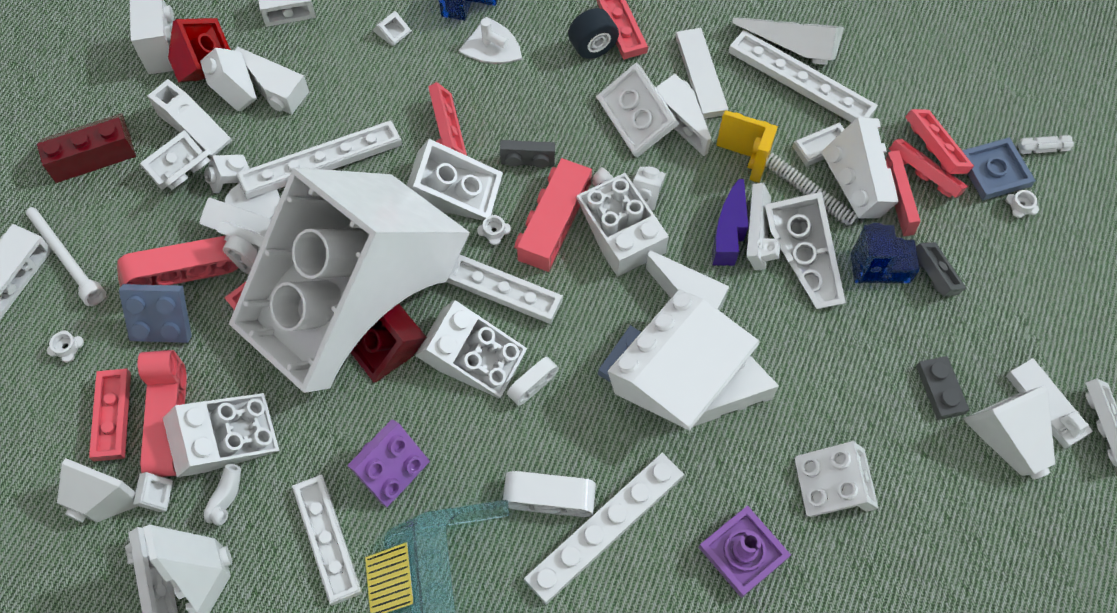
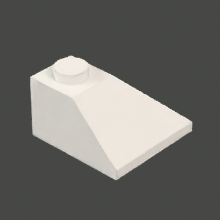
[57,458,137,523]

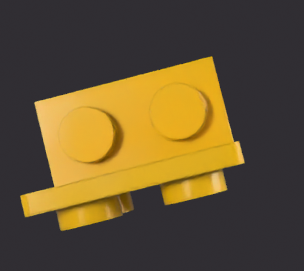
[716,110,778,183]

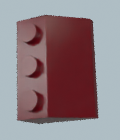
[37,113,137,183]
[350,304,427,382]

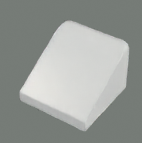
[373,11,412,46]

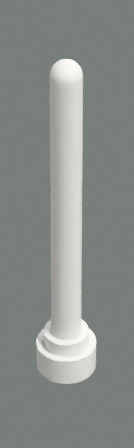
[26,207,106,306]

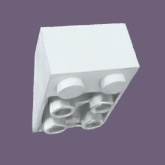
[576,173,669,277]
[415,300,527,398]
[163,393,279,478]

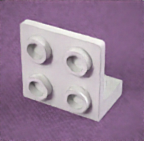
[795,441,879,517]

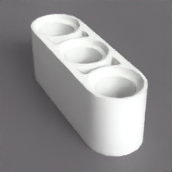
[502,471,596,517]

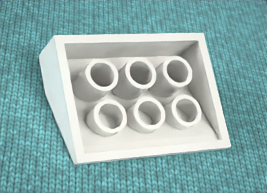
[608,289,759,431]

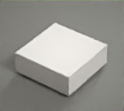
[133,472,173,512]

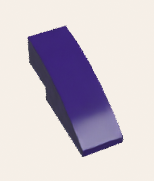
[712,179,748,266]

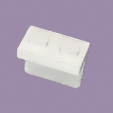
[139,130,212,190]

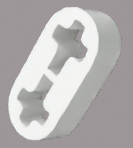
[223,235,258,275]
[507,357,559,406]

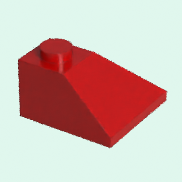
[168,18,230,82]

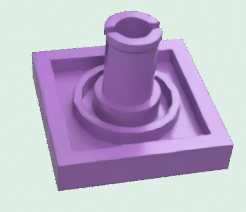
[347,419,430,507]
[698,505,791,598]

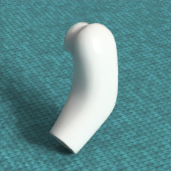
[204,464,241,526]

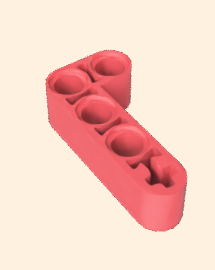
[117,236,238,287]
[137,350,187,477]

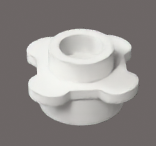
[1006,190,1039,218]
[477,215,511,245]
[47,330,84,363]

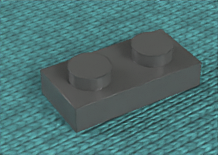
[500,140,555,168]
[912,242,966,296]
[916,356,969,420]

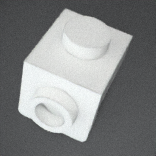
[204,155,250,193]
[633,166,666,210]

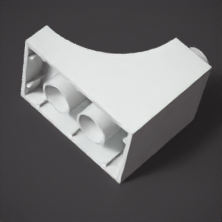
[229,167,470,393]

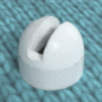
[592,167,613,186]

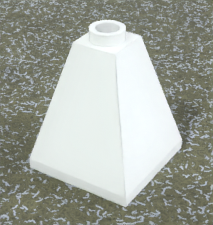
[963,385,1055,480]

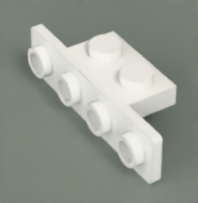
[200,198,272,251]

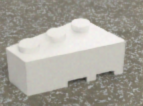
[821,117,899,218]
[684,355,779,429]

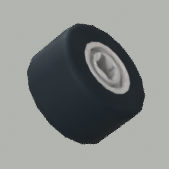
[568,8,619,59]

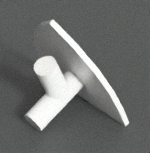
[459,17,522,64]

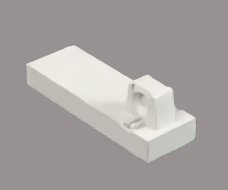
[747,183,780,270]
[1006,358,1093,450]
[125,527,178,613]

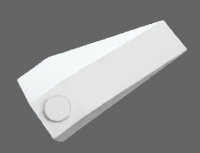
[733,17,844,64]
[765,192,846,309]
[143,525,232,613]

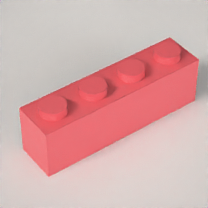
[514,158,592,272]

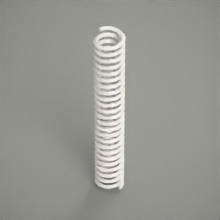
[765,153,858,226]

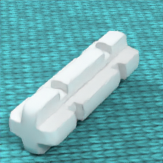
[1018,135,1074,154]

